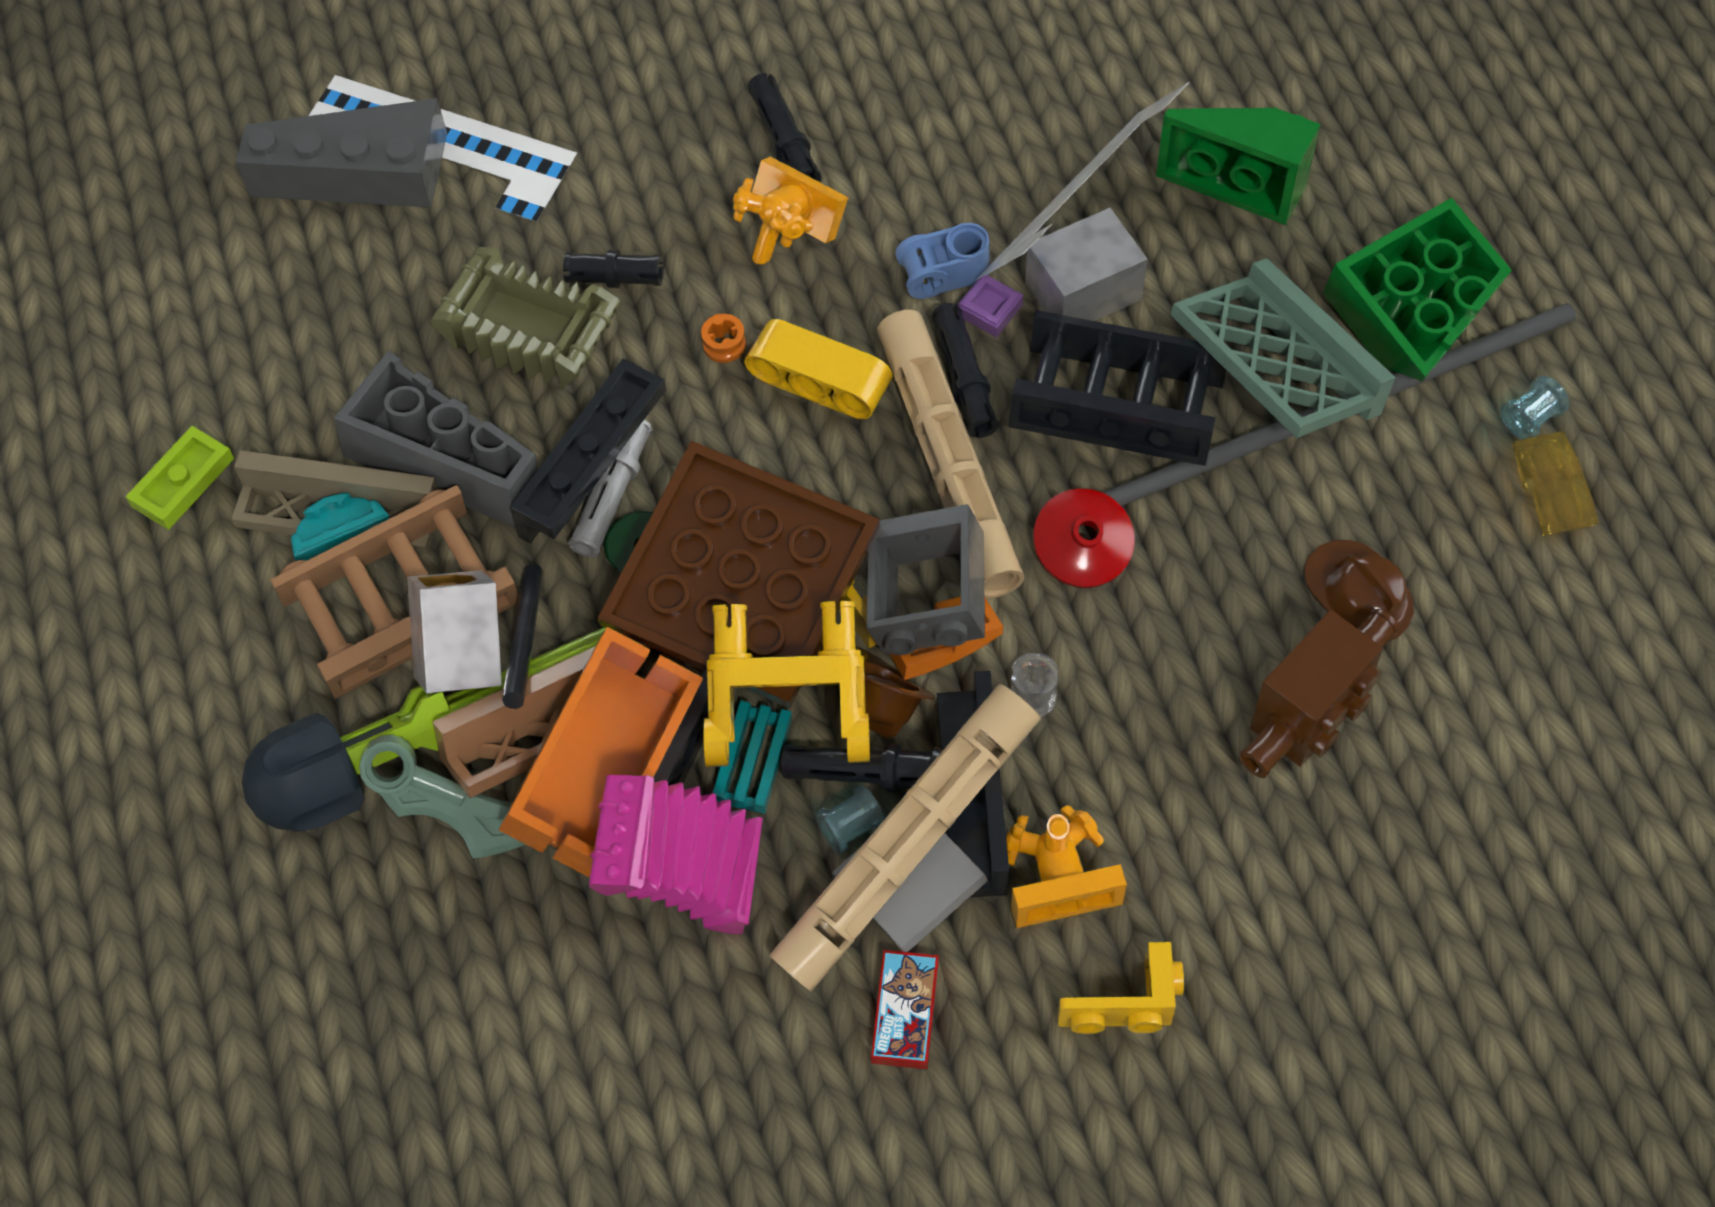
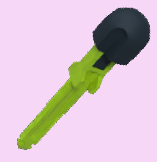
[241,627,639,832]

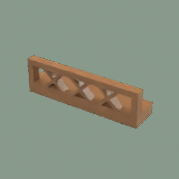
[433,647,638,798]

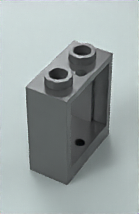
[867,504,985,655]

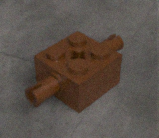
[1239,608,1399,778]

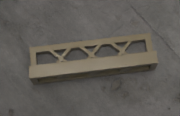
[231,450,439,554]

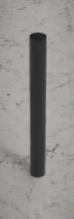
[502,564,543,709]

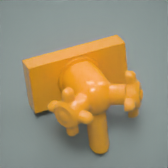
[733,157,849,264]
[1006,805,1127,928]

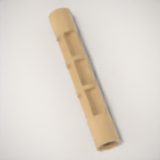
[877,310,1024,599]
[769,684,1041,992]

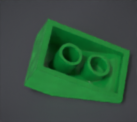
[1156,108,1321,225]

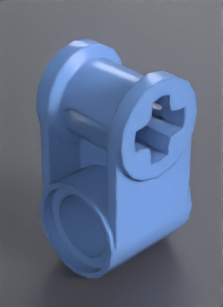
[895,223,990,299]

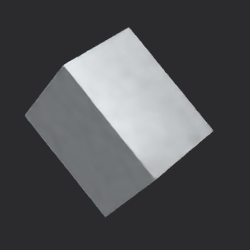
[1025,208,1148,321]
[407,570,502,693]

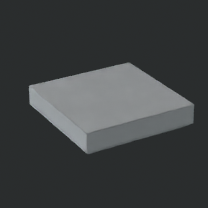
[832,833,988,952]

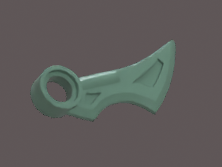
[359,735,526,859]

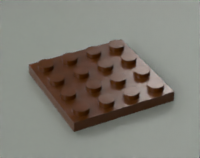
[597,441,880,708]

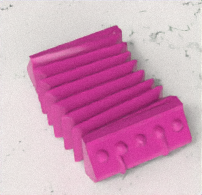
[589,775,763,934]

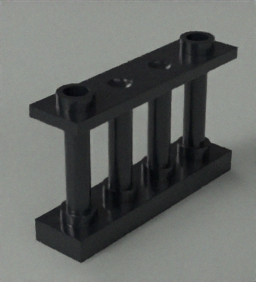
[1009,310,1231,466]

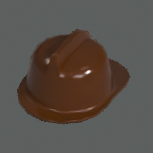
[1304,540,1414,642]
[856,646,935,738]

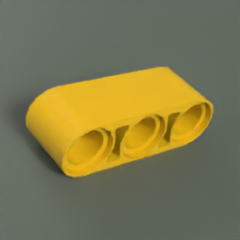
[744,319,893,419]

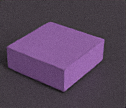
[958,275,1024,338]

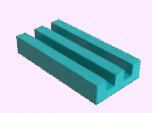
[713,700,792,814]

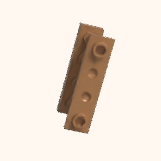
[270,485,518,699]

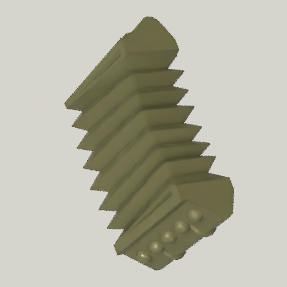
[430,247,621,389]

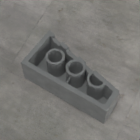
[236,98,447,208]
[334,350,537,527]

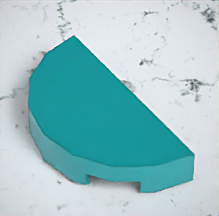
[291,493,390,561]

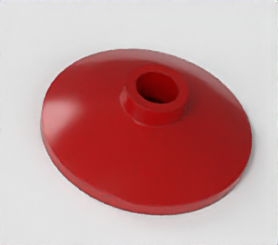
[1033,488,1135,588]

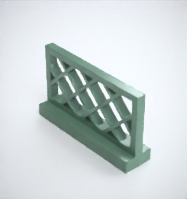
[1170,258,1396,438]

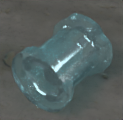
[1500,376,1570,441]
[814,785,885,854]

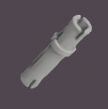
[568,419,653,558]

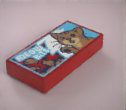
[871,950,939,1070]

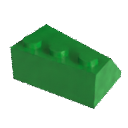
[1323,197,1512,382]

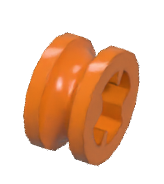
[701,313,746,363]

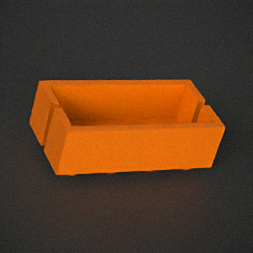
[498,627,703,878]

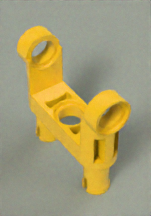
[704,601,870,767]

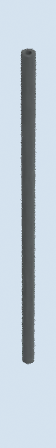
[1102,303,1576,506]

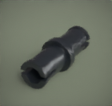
[563,250,664,288]

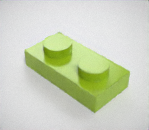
[125,426,234,531]

